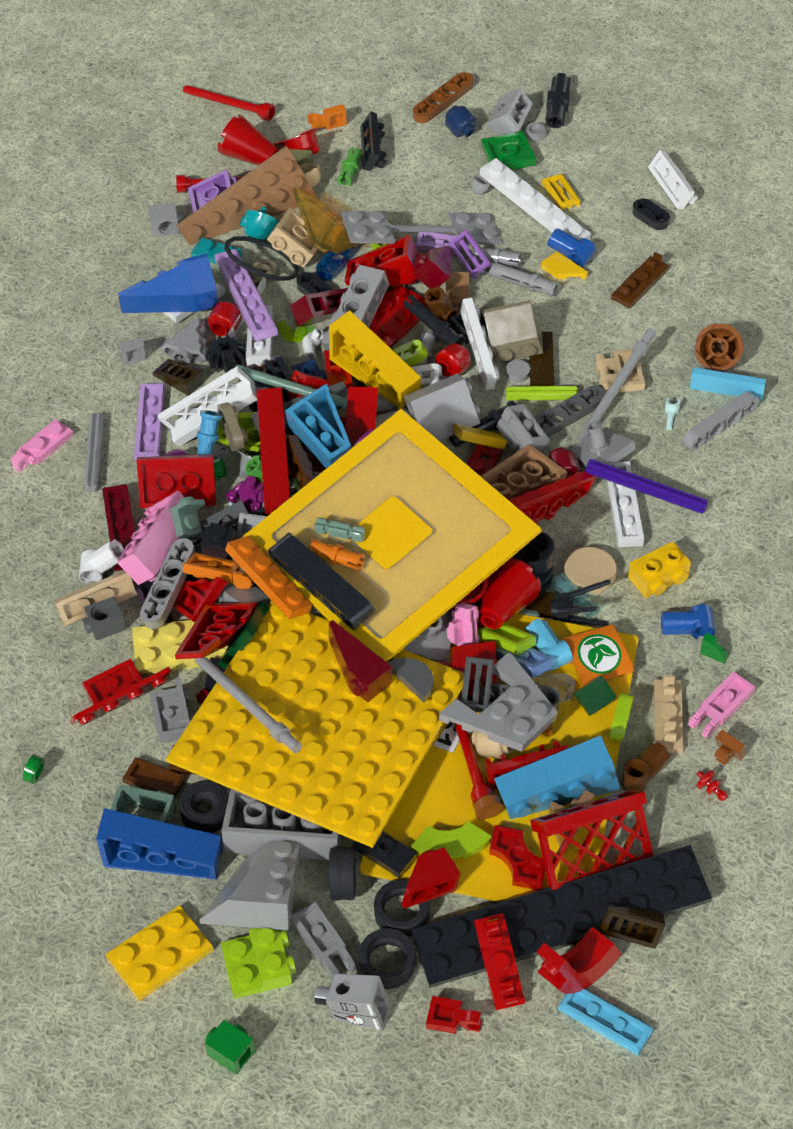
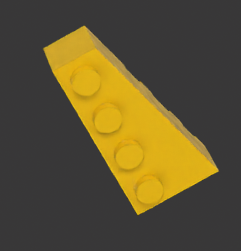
[329,310,421,409]

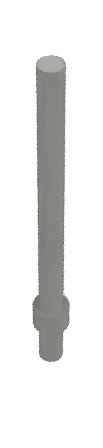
[577,328,656,442]
[194,657,302,753]

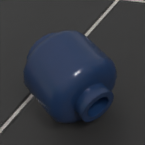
[445,105,477,138]

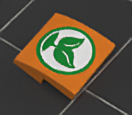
[562,624,635,687]

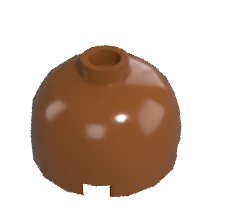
[695,323,744,372]

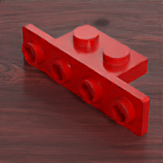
[70,658,172,726]

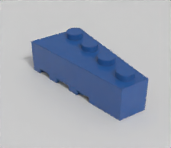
[96,808,223,880]

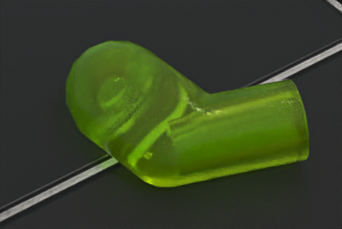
[276,320,308,343]

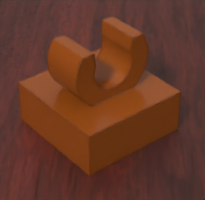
[714,730,747,766]

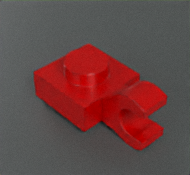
[426,996,482,1034]

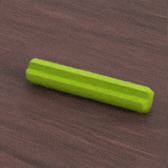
[506,386,578,401]

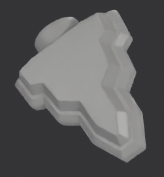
[161,317,207,365]

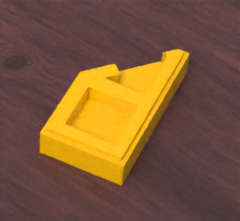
[541,251,588,279]

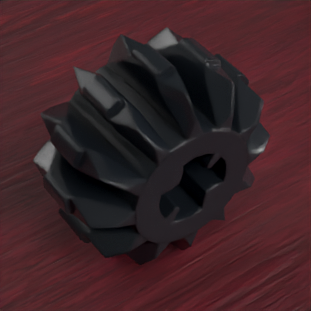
[207,334,246,373]

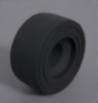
[179,780,229,833]
[329,847,356,901]

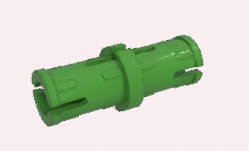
[337,147,362,186]

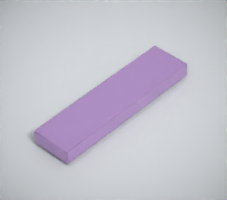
[134,383,165,461]

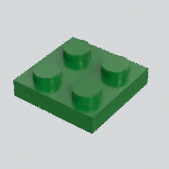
[481,131,536,170]

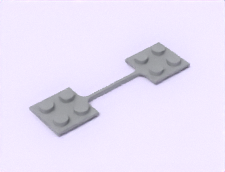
[340,210,503,245]

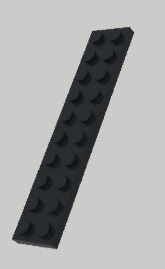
[411,845,712,988]

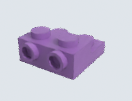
[188,169,238,213]

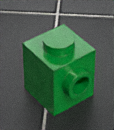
[205,1020,255,1075]

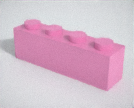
[117,491,198,585]

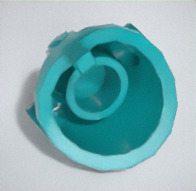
[239,206,279,243]

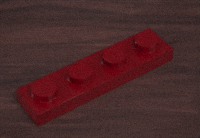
[102,484,135,572]

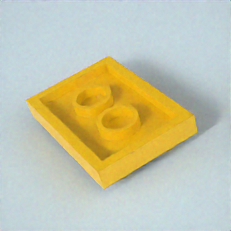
[105,905,214,1001]

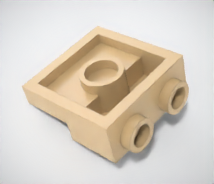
[267,207,325,267]

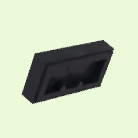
[352,831,417,879]

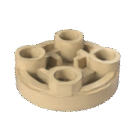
[564,547,617,595]

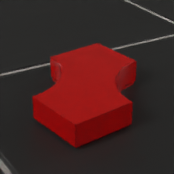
[489,825,545,891]

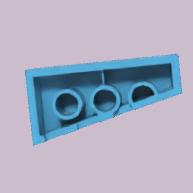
[494,736,620,819]

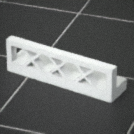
[158,367,257,446]

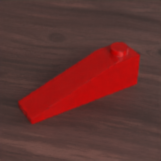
[175,602,257,660]

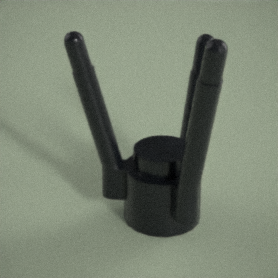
[551,580,611,626]

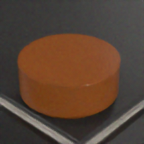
[473,794,504,820]

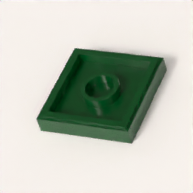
[218,602,270,669]

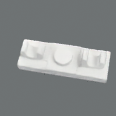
[648,150,698,210]

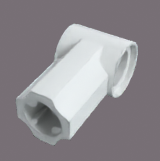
[79,540,124,583]

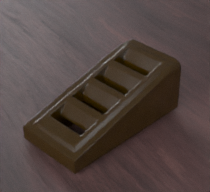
[152,359,204,396]
[598,906,666,949]

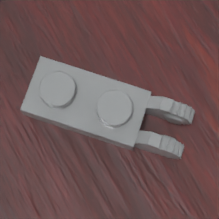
[290,902,357,980]

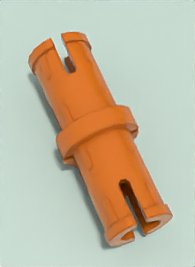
[309,539,365,571]

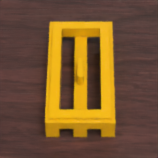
[541,173,581,211]
[452,424,507,449]

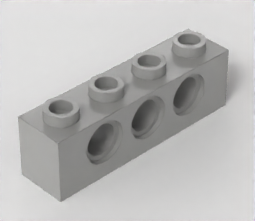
[322,265,389,350]

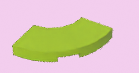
[411,821,492,859]

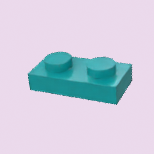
[191,237,243,264]

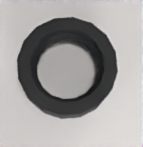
[374,879,430,937]
[359,928,416,990]

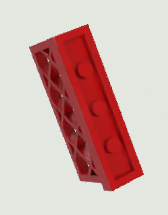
[530,790,653,890]

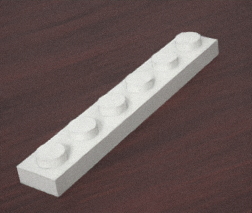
[479,158,591,240]

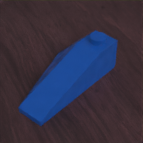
[118,254,218,313]

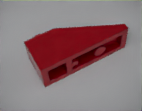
[413,246,451,288]
[290,288,348,327]
[329,620,392,702]

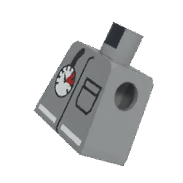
[315,974,390,1031]

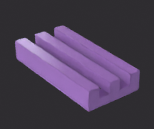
[448,229,492,279]

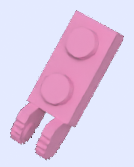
[688,672,756,739]

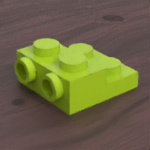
[220,928,296,999]

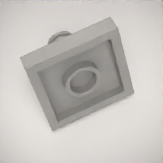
[569,421,636,468]
[403,612,452,662]

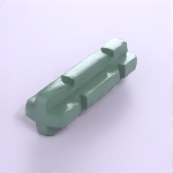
[314,517,366,542]

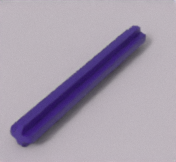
[585,459,707,514]

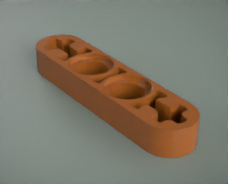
[413,72,474,123]

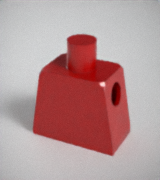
[437,641,497,697]

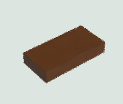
[122,757,185,798]

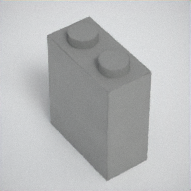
[404,373,480,441]

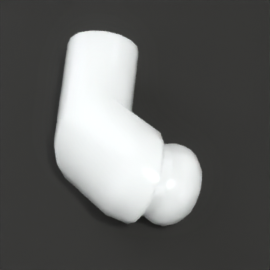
[302,328,324,360]

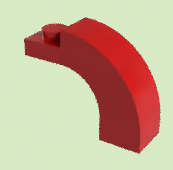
[537,927,622,994]

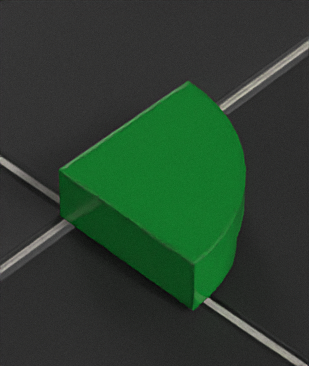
[700,632,729,664]

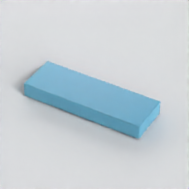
[690,367,766,401]
[558,989,654,1056]

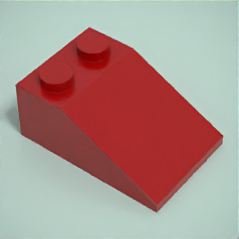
[345,235,420,286]

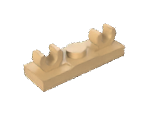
[54,571,137,626]
[653,675,683,753]

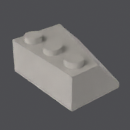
[200,841,301,930]

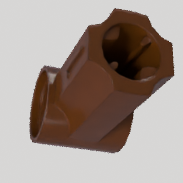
[424,286,460,323]
[621,742,671,792]

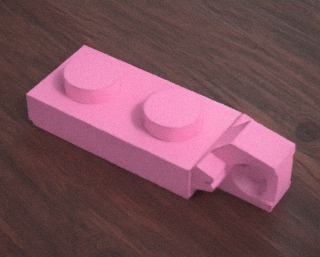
[11,419,74,472]

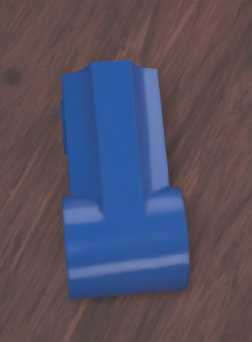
[547,228,596,268]
[661,604,715,639]

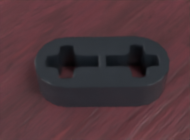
[632,198,670,230]
[296,272,332,295]

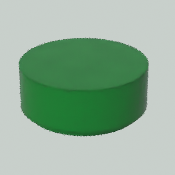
[23,754,45,784]

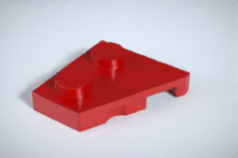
[173,577,228,623]

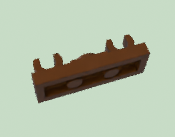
[611,252,670,309]
[286,435,319,491]

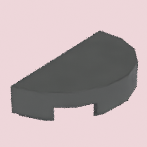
[388,658,434,703]

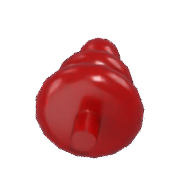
[696,770,727,801]

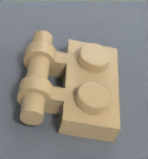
[595,349,645,392]

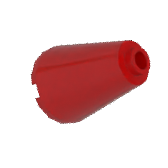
[218,114,279,166]
[478,558,541,629]

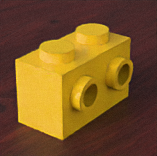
[628,541,691,598]

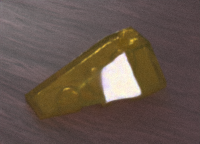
[293,187,362,254]

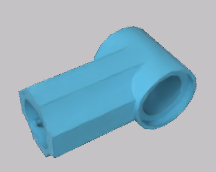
[525,618,573,672]

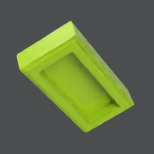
[478,623,536,655]

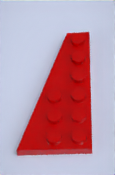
[509,471,596,525]

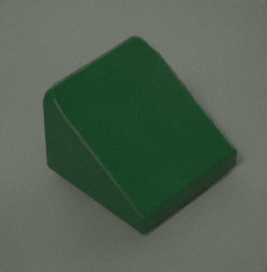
[573,675,616,716]

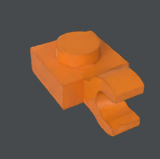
[307,104,347,130]

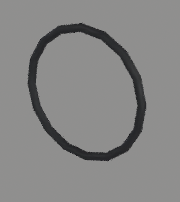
[224,236,299,281]

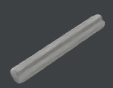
[84,413,104,492]

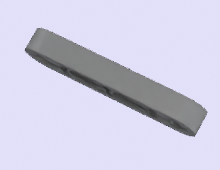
[682,391,760,452]
[140,538,196,629]

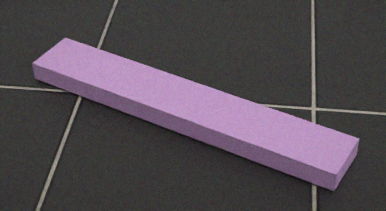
[214,249,278,341]

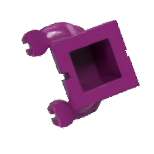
[226,476,264,513]

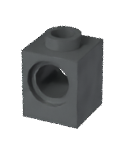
[82,596,126,641]

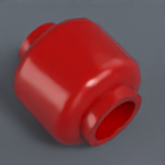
[208,301,242,337]
[435,343,471,378]

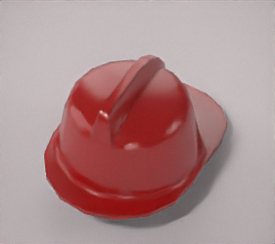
[274,127,320,155]

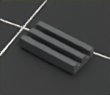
[461,656,494,713]

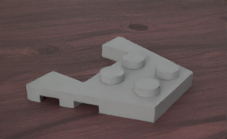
[439,652,558,752]

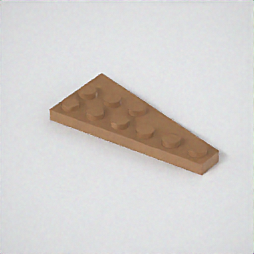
[176,146,319,245]

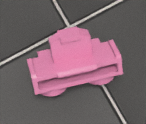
[447,602,480,646]

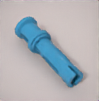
[196,410,223,455]

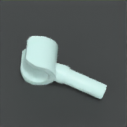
[665,398,680,430]

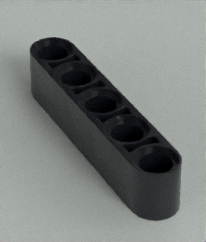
[268,532,376,631]

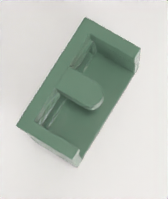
[110,785,176,824]

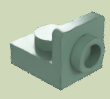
[170,497,205,538]

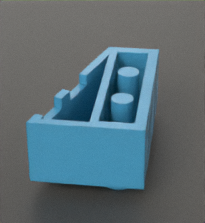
[285,383,351,469]

